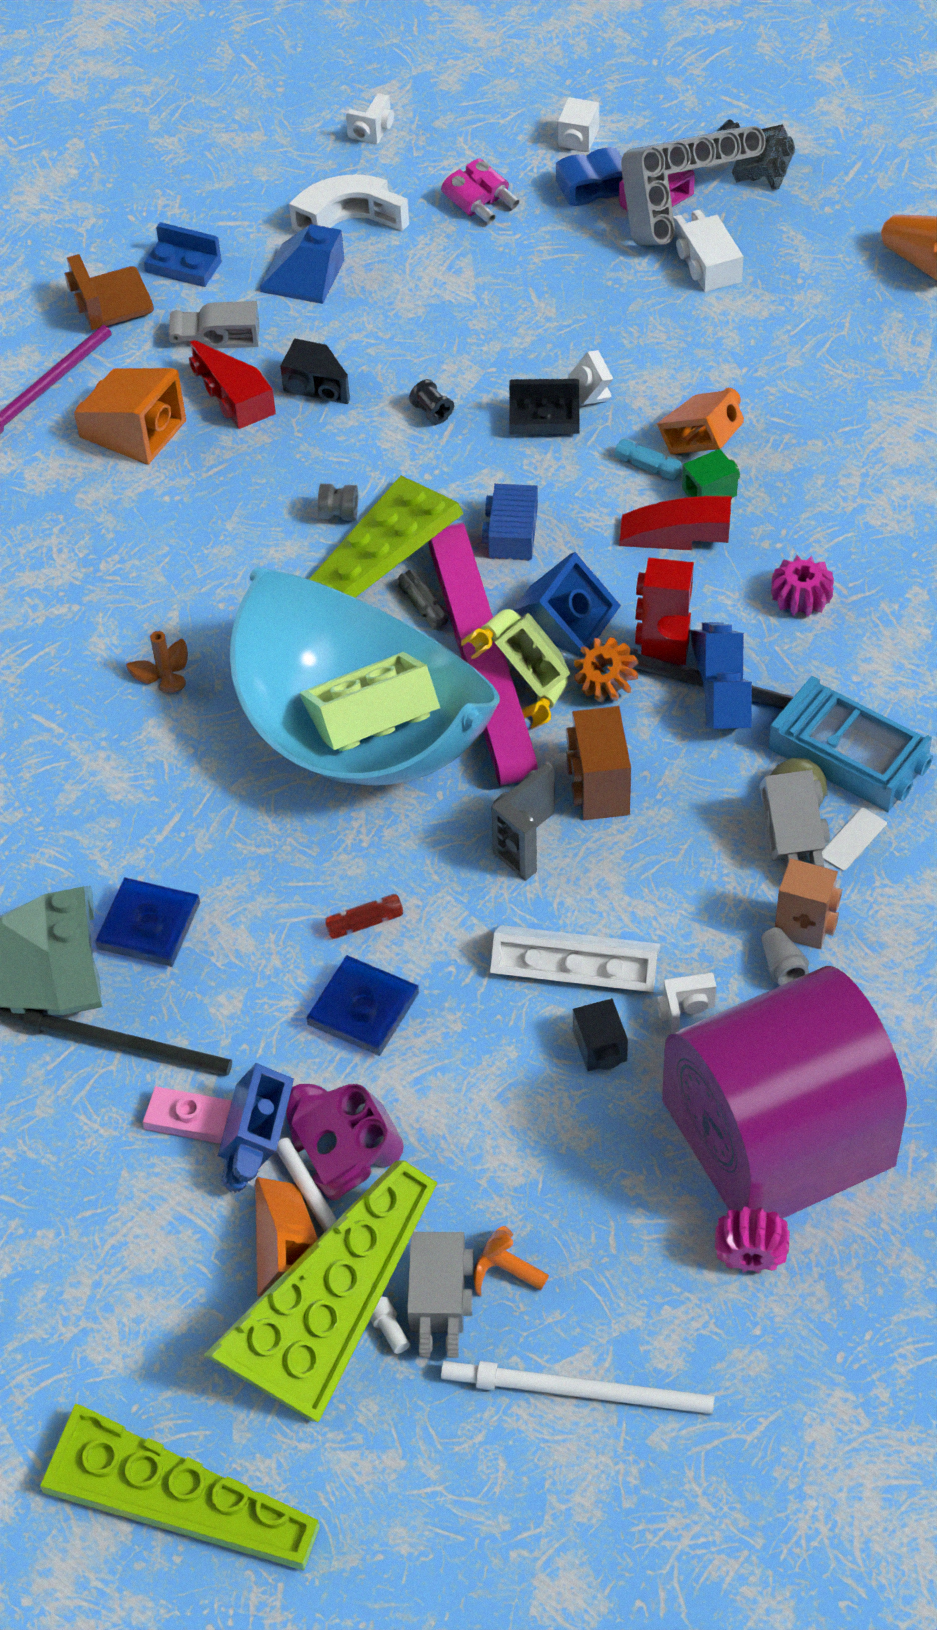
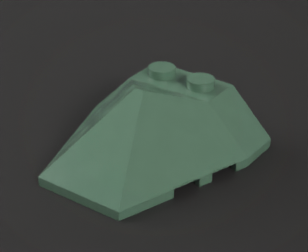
[0,886,102,1015]

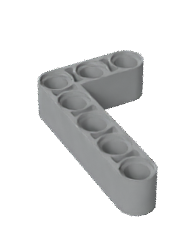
[621,126,766,246]

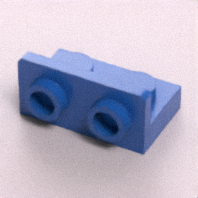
[144,222,222,287]

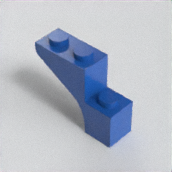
[691,622,752,729]

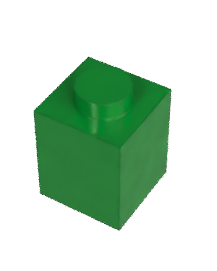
[682,449,740,498]

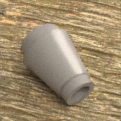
[761,927,809,986]

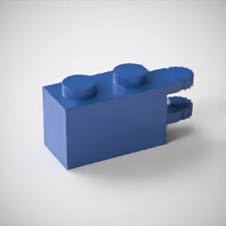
[217,1063,294,1193]

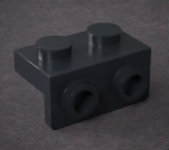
[509,378,580,435]

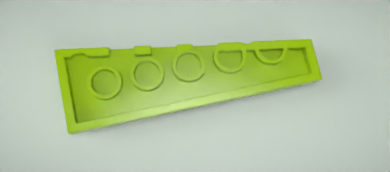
[40,1403,320,1570]

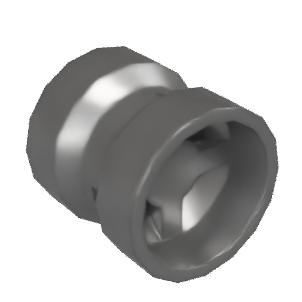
[318,483,358,521]

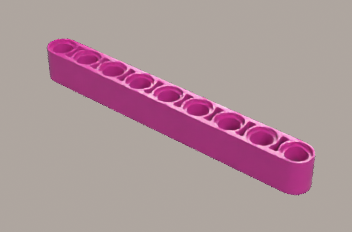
[428,522,538,786]

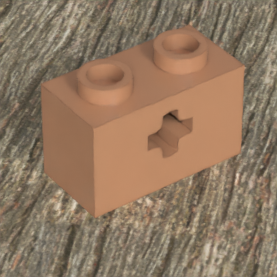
[775,858,842,949]

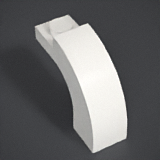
[289,174,409,232]

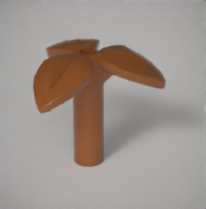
[126,631,188,693]

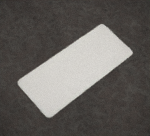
[822,808,887,870]

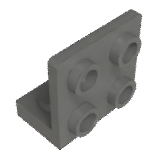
[491,763,555,881]

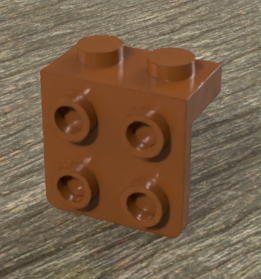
[64,254,154,330]

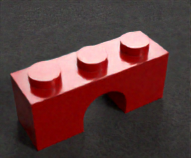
[635,557,694,665]

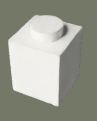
[558,97,599,152]

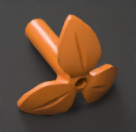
[473,1226,549,1296]

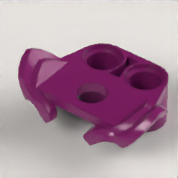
[286,1084,404,1201]

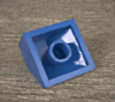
[260,224,345,304]
[513,552,621,657]

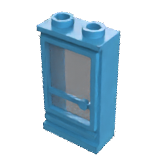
[768,676,933,812]

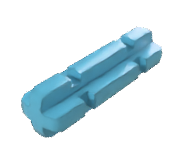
[615,438,682,480]

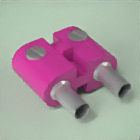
[441,158,520,224]

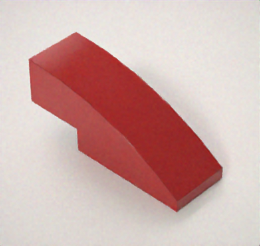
[619,496,732,551]

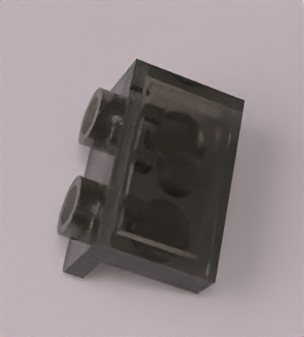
[731,124,795,190]

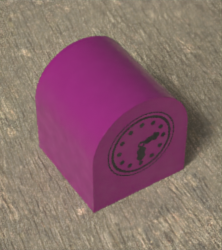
[662,966,907,1219]

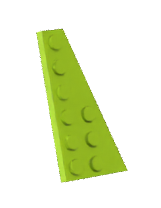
[309,475,464,598]
[204,1160,437,1422]

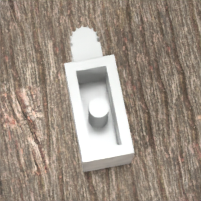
[673,210,744,292]

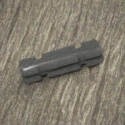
[398,570,448,629]

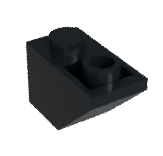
[280,338,350,404]

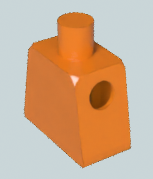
[657,388,744,454]

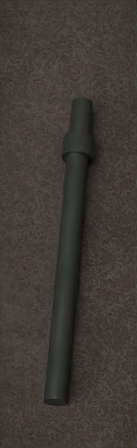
[0,1007,232,1076]

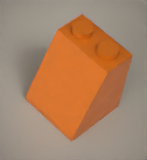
[74,368,187,465]

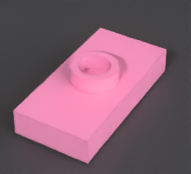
[143,1086,232,1144]

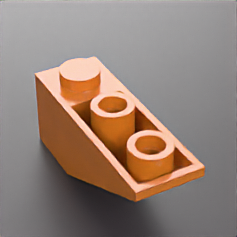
[255,1177,318,1297]

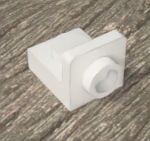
[657,973,717,1034]

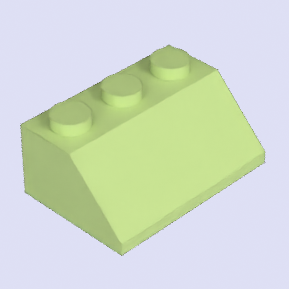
[299,652,440,751]

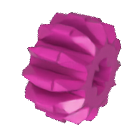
[771,554,834,617]
[715,1206,790,1274]

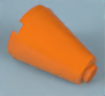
[881,214,937,281]

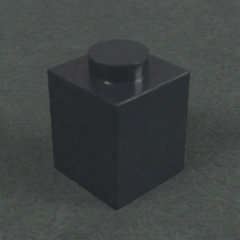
[573,998,628,1072]

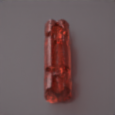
[325,894,403,939]

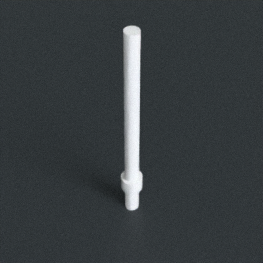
[276,1138,410,1354]
[441,1361,715,1414]

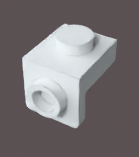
[346,93,394,144]
[568,350,613,405]

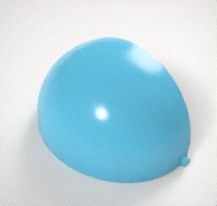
[230,567,500,786]

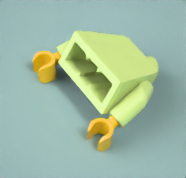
[461,609,570,729]

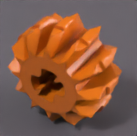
[574,637,638,702]

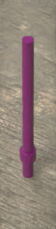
[0,325,112,434]

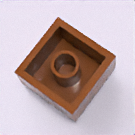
[566,706,631,820]

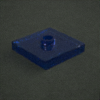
[95,877,200,967]
[306,955,419,1056]

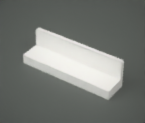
[490,925,660,992]

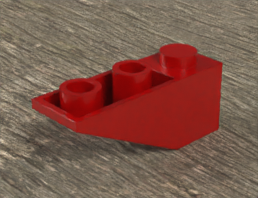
[189,340,276,429]

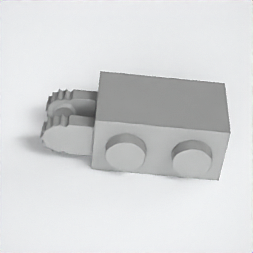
[759,770,830,868]
[407,1232,474,1358]

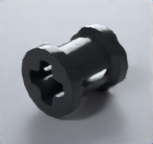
[409,379,454,425]

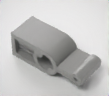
[169,301,260,349]

